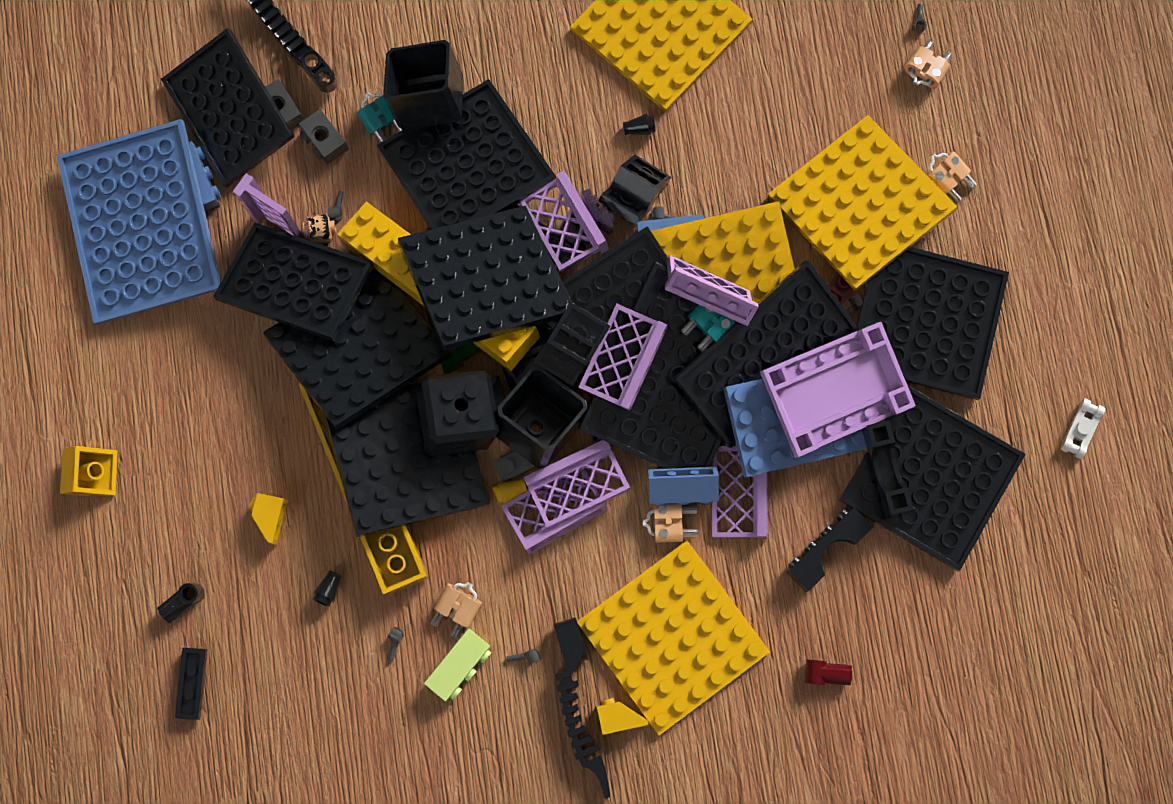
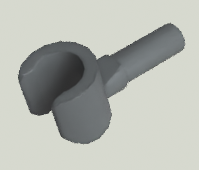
[912,4,927,32]
[328,191,344,221]
[652,206,675,220]
[388,627,404,661]
[507,649,541,664]

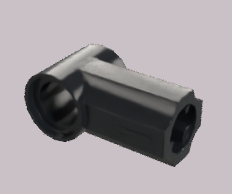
[157,583,204,623]

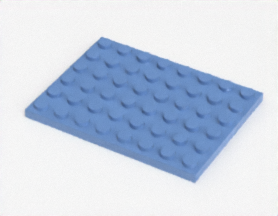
[57,119,221,325]

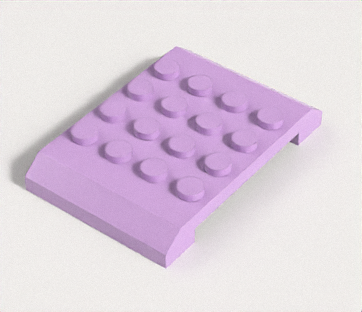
[760,322,916,458]

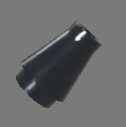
[623,113,656,135]
[313,571,341,607]

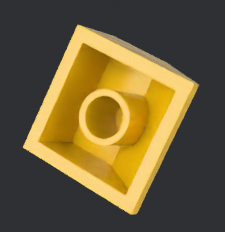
[60,446,118,496]

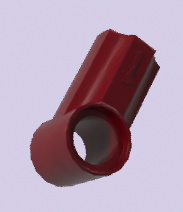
[805,659,853,685]

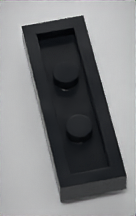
[175,648,208,720]

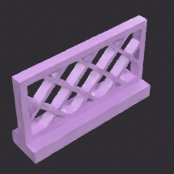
[520,170,609,273]
[233,173,303,238]
[665,255,758,326]
[579,303,668,411]
[523,440,631,529]
[712,446,768,538]
[501,469,608,555]

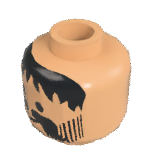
[303,214,337,244]

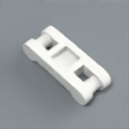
[1060,398,1105,459]

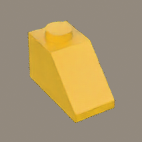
[250,493,288,545]
[597,698,649,735]

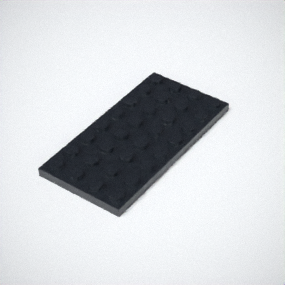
[673,260,860,448]

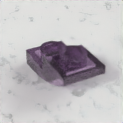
[581,189,616,235]

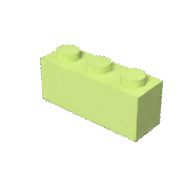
[424,628,492,701]

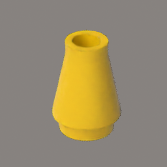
[492,479,527,504]

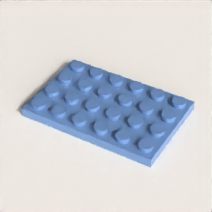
[723,379,867,477]

